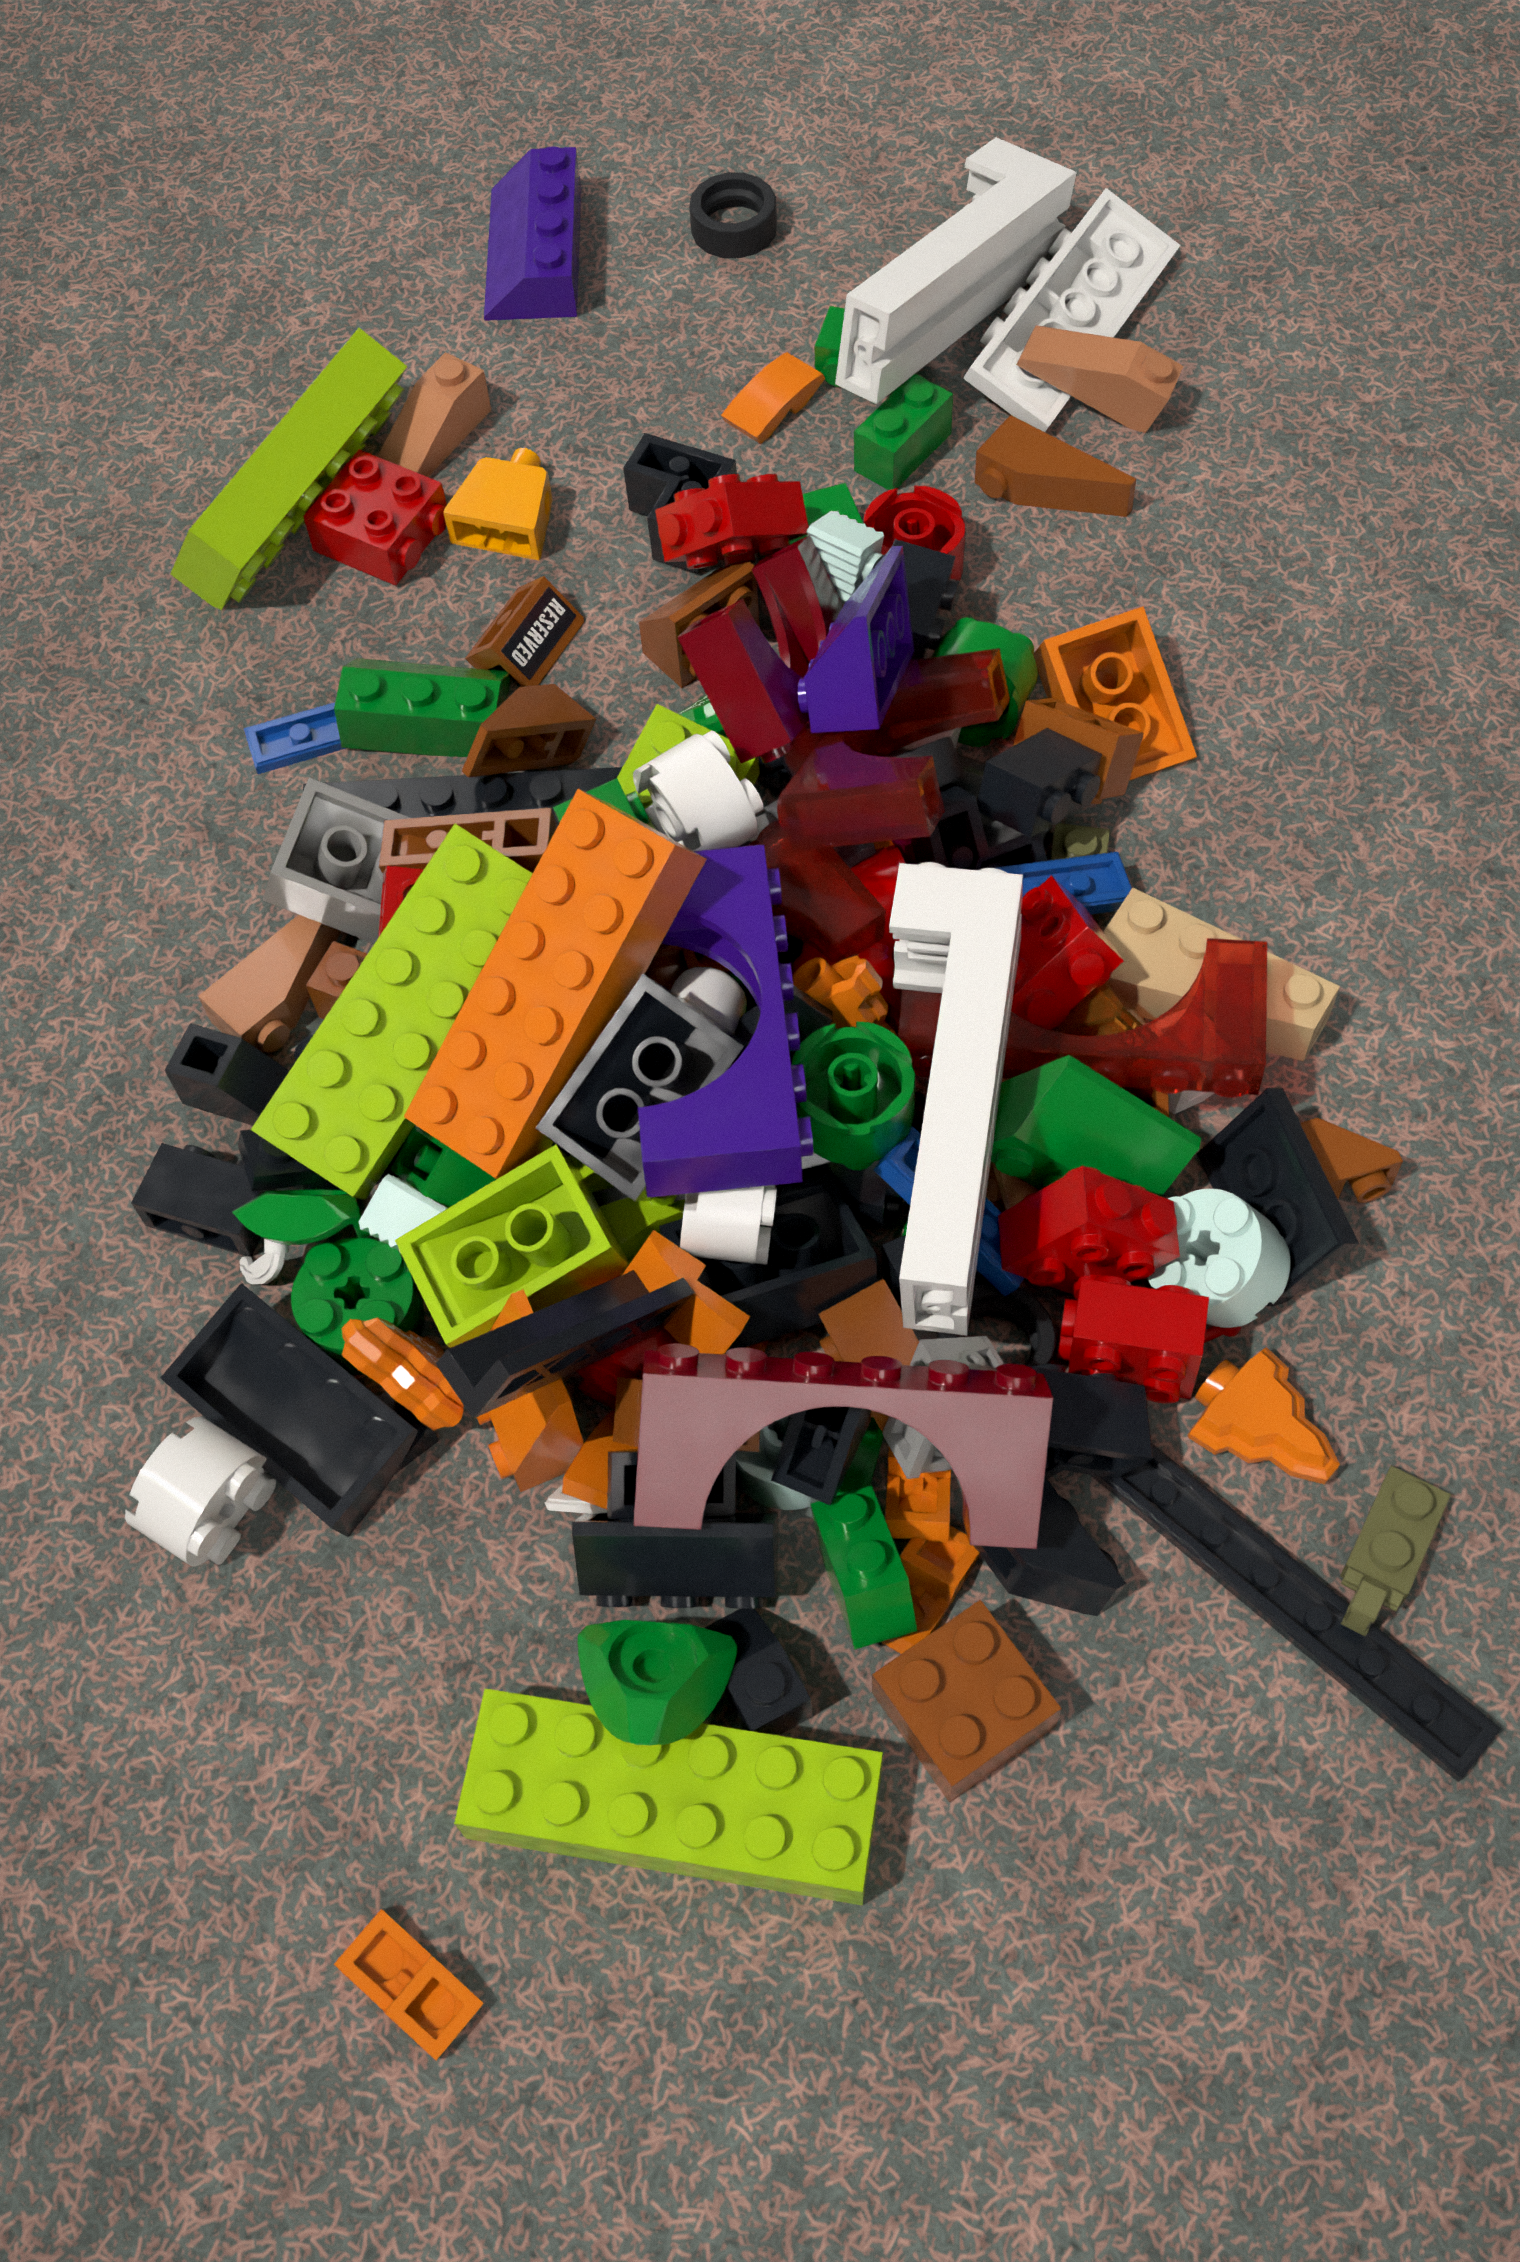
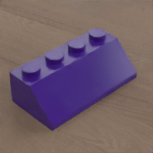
[484,146,581,321]
[798,546,914,733]

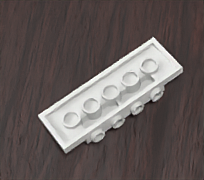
[963,188,1180,432]

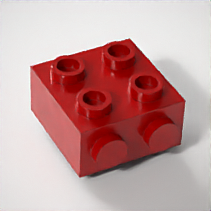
[303,449,447,586]
[655,474,809,569]
[1010,875,1124,1041]
[998,1166,1180,1299]
[1058,1276,1209,1404]

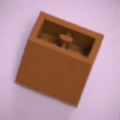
[639,562,760,688]

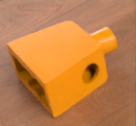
[444,448,553,561]

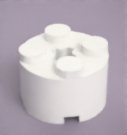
[633,730,763,851]
[680,1185,777,1264]
[125,1417,276,1566]

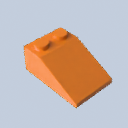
[1033,606,1197,781]
[477,1289,584,1492]

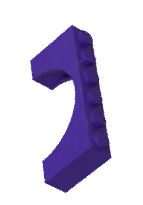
[638,845,813,1197]

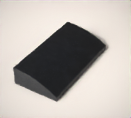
[160,1283,418,1537]

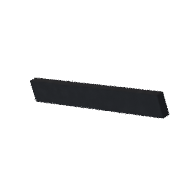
[1089,1443,1501,1782]

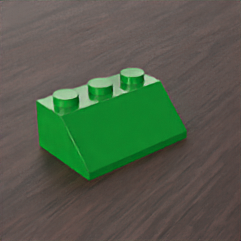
[334,658,511,757]
[991,1055,1201,1197]

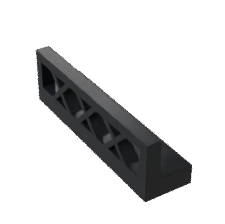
[436,1270,694,1419]

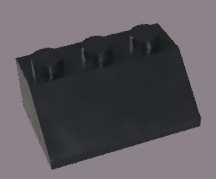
[536,974,749,1201]
[659,1173,877,1354]
[572,1512,778,1609]

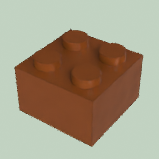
[872,1599,1062,1803]

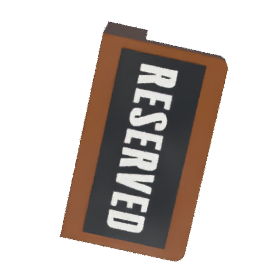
[465,576,584,687]

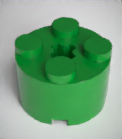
[916,617,1038,747]
[792,1021,915,1170]
[291,1237,425,1375]

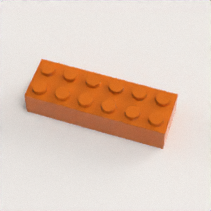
[404,789,707,1179]

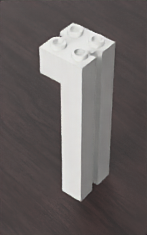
[835,137,1076,404]
[889,862,1023,1336]

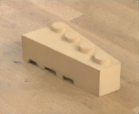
[1078,888,1340,1061]

